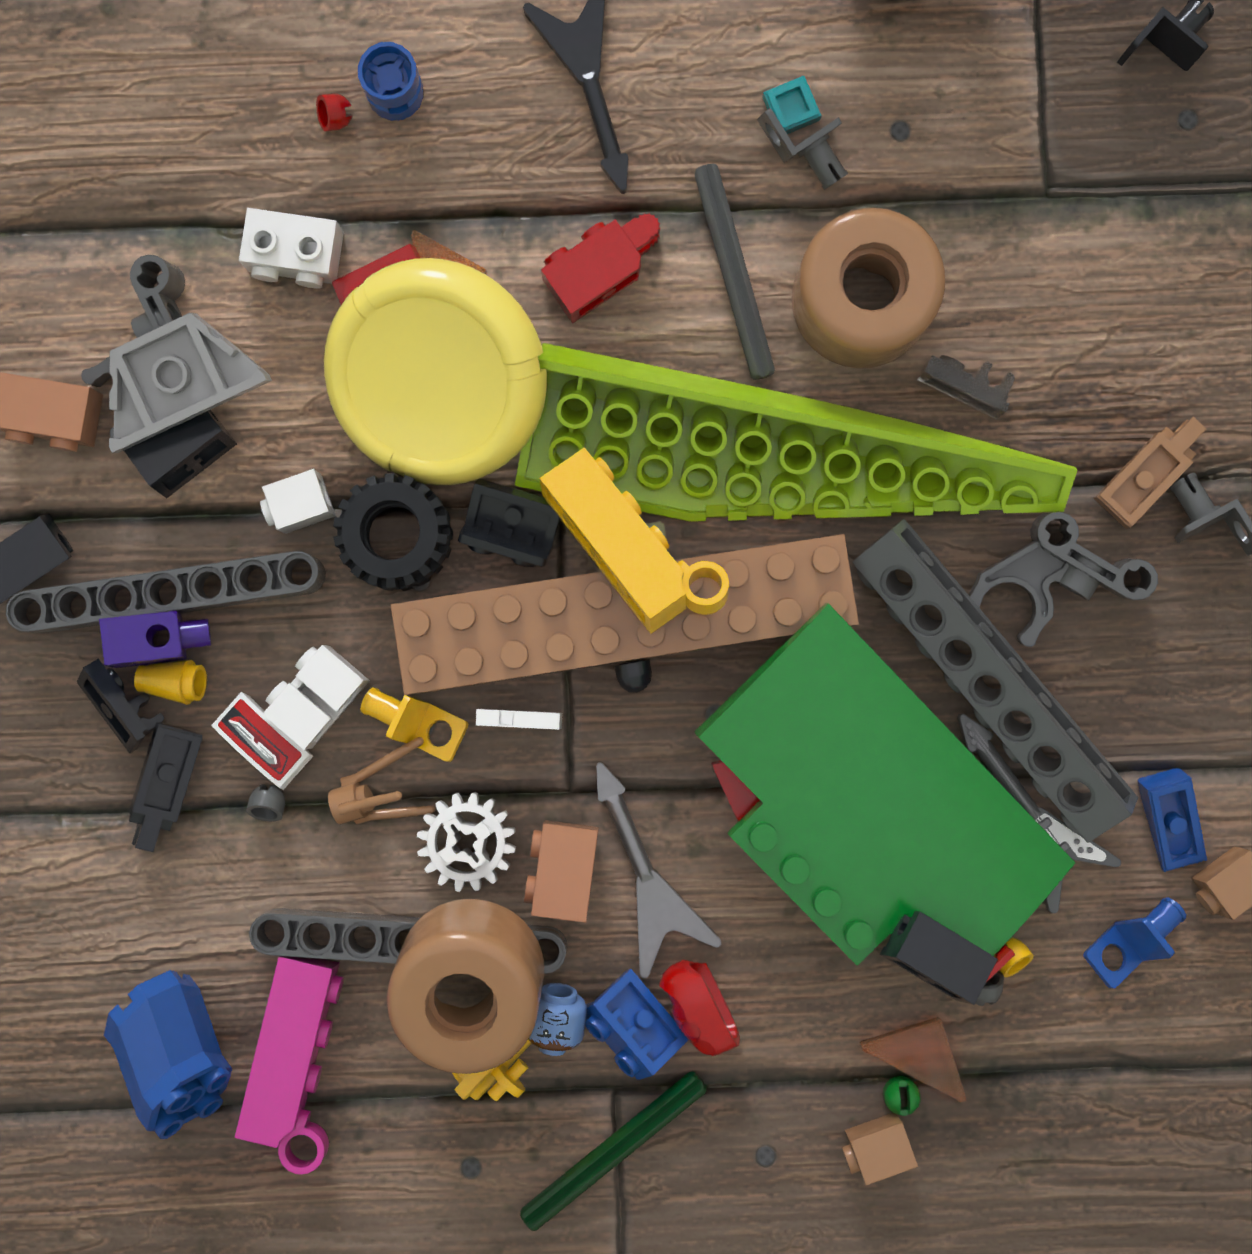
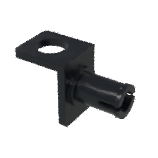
[1117,0,1214,71]

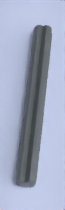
[695,163,775,380]

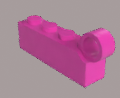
[234,956,344,1175]

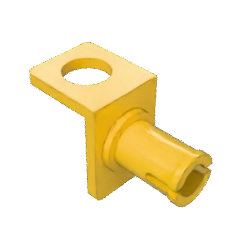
[360,687,469,762]

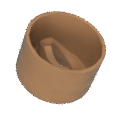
[792,208,945,368]
[387,899,544,1074]

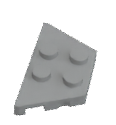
[109,313,272,453]

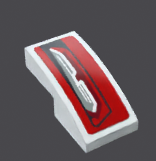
[211,692,313,790]

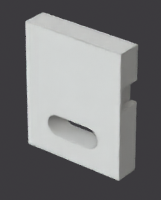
[476,709,563,730]

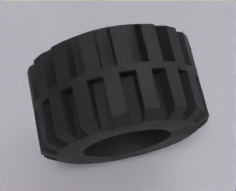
[333,473,453,591]

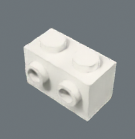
[239,208,344,288]

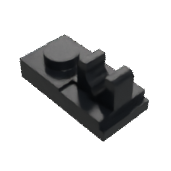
[77,658,164,754]

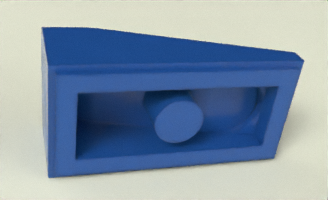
[1137,768,1207,872]

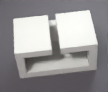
[262,645,370,750]

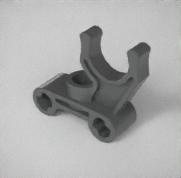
[81,255,185,438]
[968,512,1158,647]

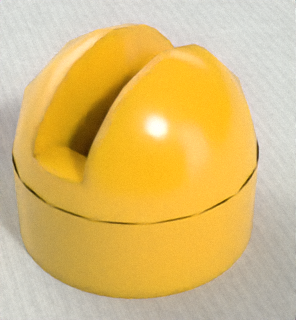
[994,937,1034,977]

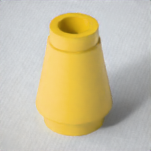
[134,660,207,705]

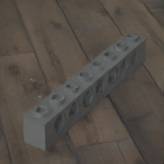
[852,519,1138,843]

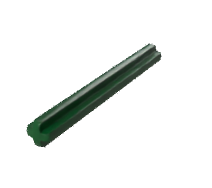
[520,1071,707,1231]

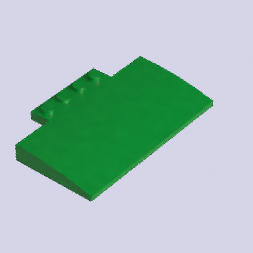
[694,603,1075,966]

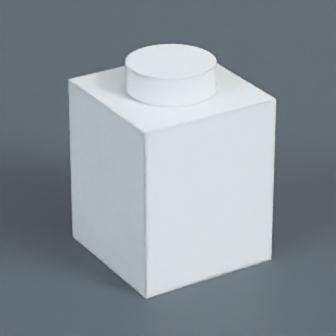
[260,469,336,534]

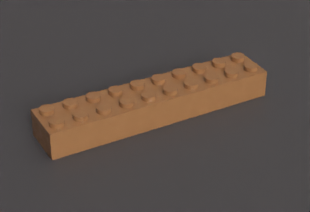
[391,534,859,695]

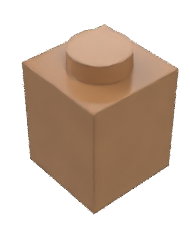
[1191,846,1252,920]
[842,1113,918,1185]

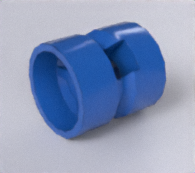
[358,42,424,121]

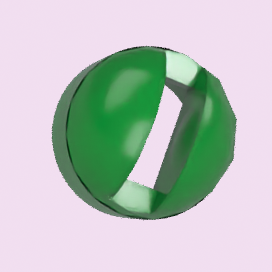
[882,1076,921,1116]

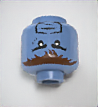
[528,983,587,1056]

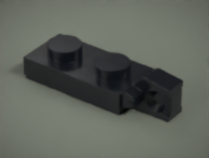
[129,722,203,852]

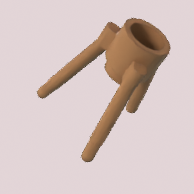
[328,737,436,824]

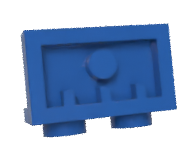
[585,969,688,1080]

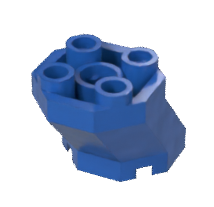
[104,970,232,1139]

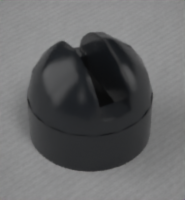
[614,659,652,693]

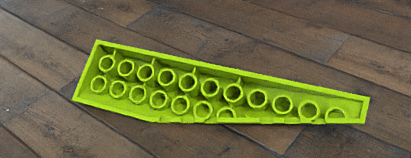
[515,343,1078,522]

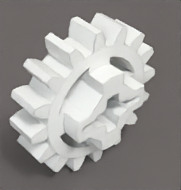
[417,792,516,892]

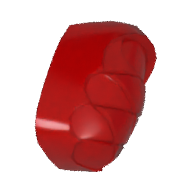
[659,960,740,1056]

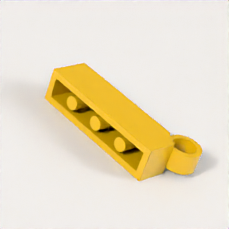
[539,447,729,634]

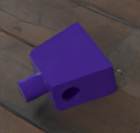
[99,611,212,669]

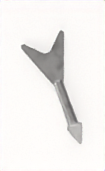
[596,762,721,978]

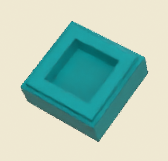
[762,76,822,134]

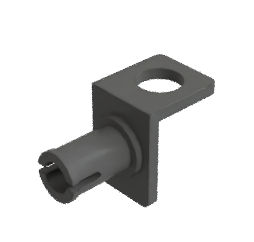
[757,108,848,190]
[1169,472,1252,556]

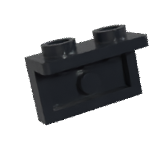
[458,479,560,567]

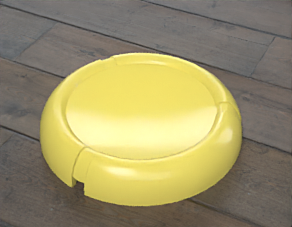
[324,258,547,485]

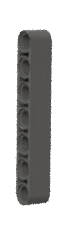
[6,551,326,633]
[249,908,568,974]

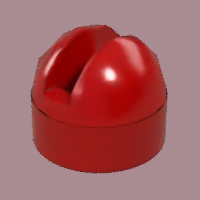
[316,93,353,132]

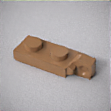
[1093,416,1206,529]

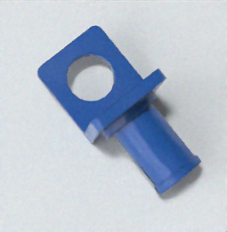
[1083,897,1186,988]

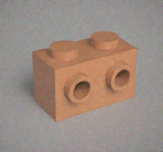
[0,372,103,452]
[524,820,599,923]

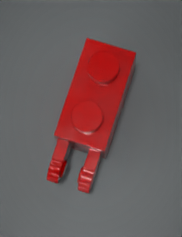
[541,213,660,324]

